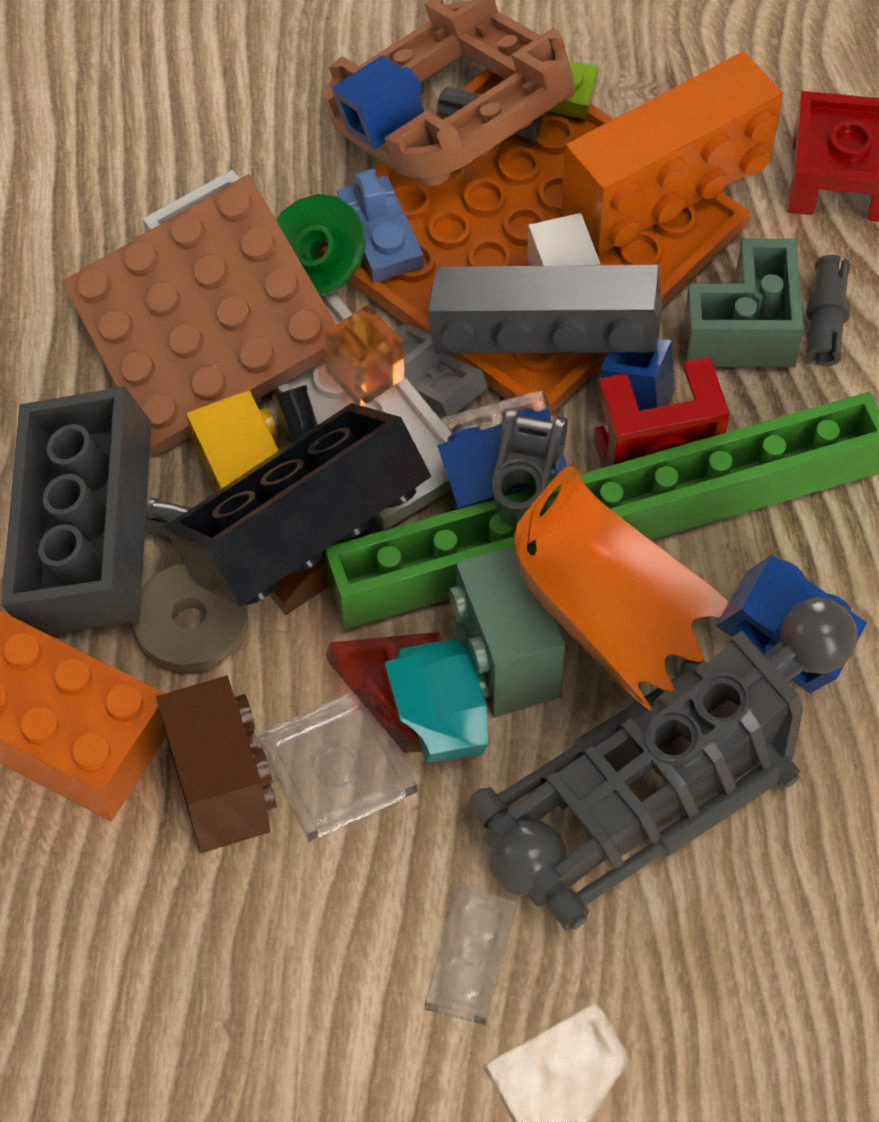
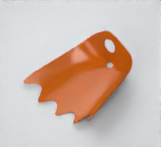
[514,465,729,711]

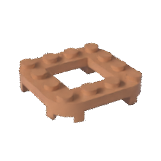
[321,0,576,187]

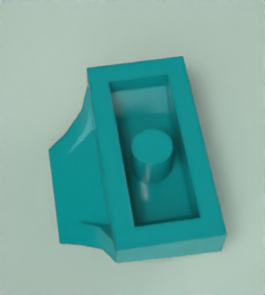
[384,639,489,763]

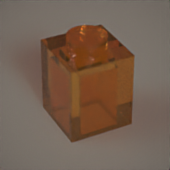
[323,305,405,406]

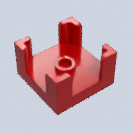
[788,91,879,222]
[593,357,730,468]

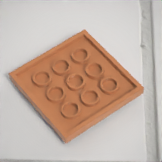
[62,174,349,457]

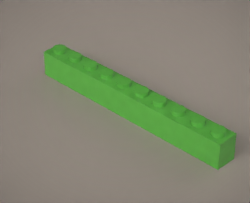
[324,391,879,630]

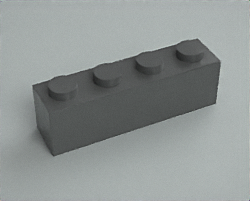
[428,265,662,353]

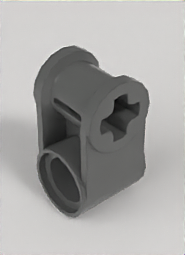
[492,407,568,528]

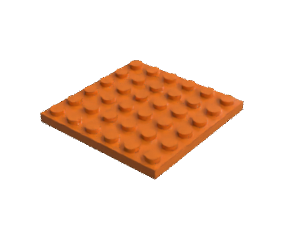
[317,68,750,416]

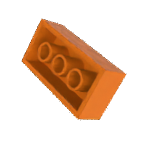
[561,51,783,256]
[0,611,166,821]

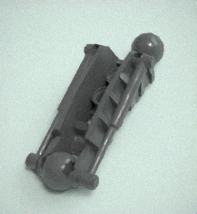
[467,597,858,930]

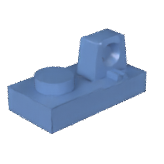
[337,168,424,283]

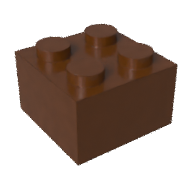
[156,675,277,853]

